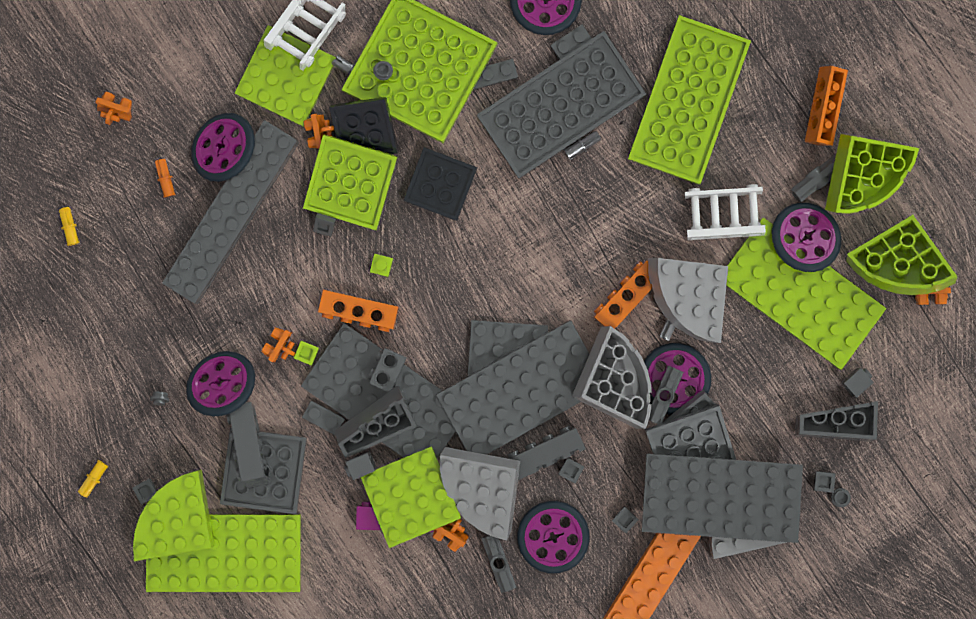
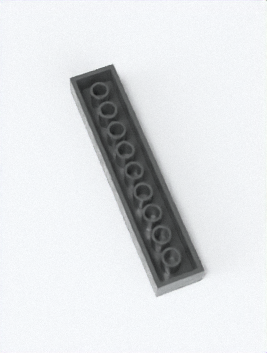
[162,120,299,304]

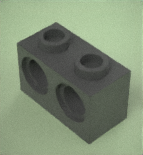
[368,348,407,392]
[344,451,377,480]

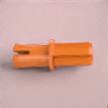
[155,159,176,198]

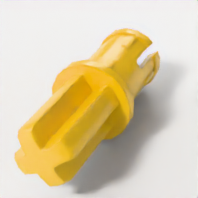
[59,207,80,246]
[78,460,109,498]

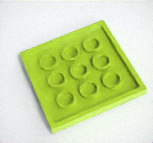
[235,25,337,127]
[303,134,398,230]
[361,447,461,548]

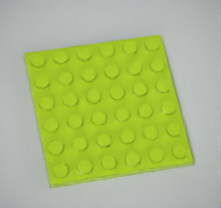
[341,0,498,143]

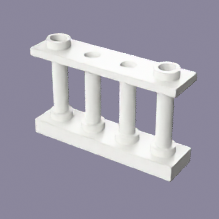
[264,0,346,71]
[685,184,766,240]

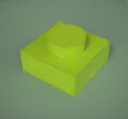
[370,254,393,277]
[294,341,319,366]

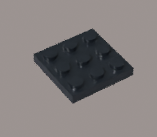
[329,97,399,154]
[403,147,478,221]

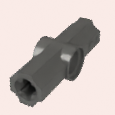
[790,154,836,203]
[649,366,684,424]
[481,535,517,593]

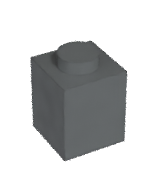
[841,368,874,398]

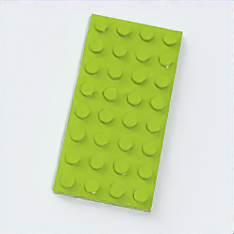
[628,15,751,185]
[726,218,887,370]
[146,514,301,592]

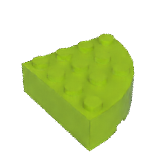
[825,134,919,213]
[846,215,957,295]
[133,469,215,561]

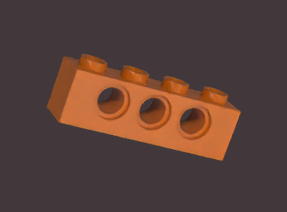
[805,66,848,146]
[594,260,652,329]
[318,290,399,332]

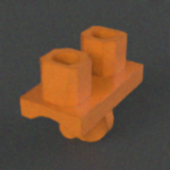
[96,92,132,125]
[304,114,335,149]
[915,287,951,305]
[261,327,296,362]
[432,519,469,552]

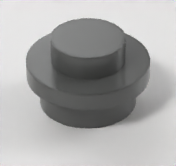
[374,61,393,80]
[150,391,169,406]
[831,488,851,507]

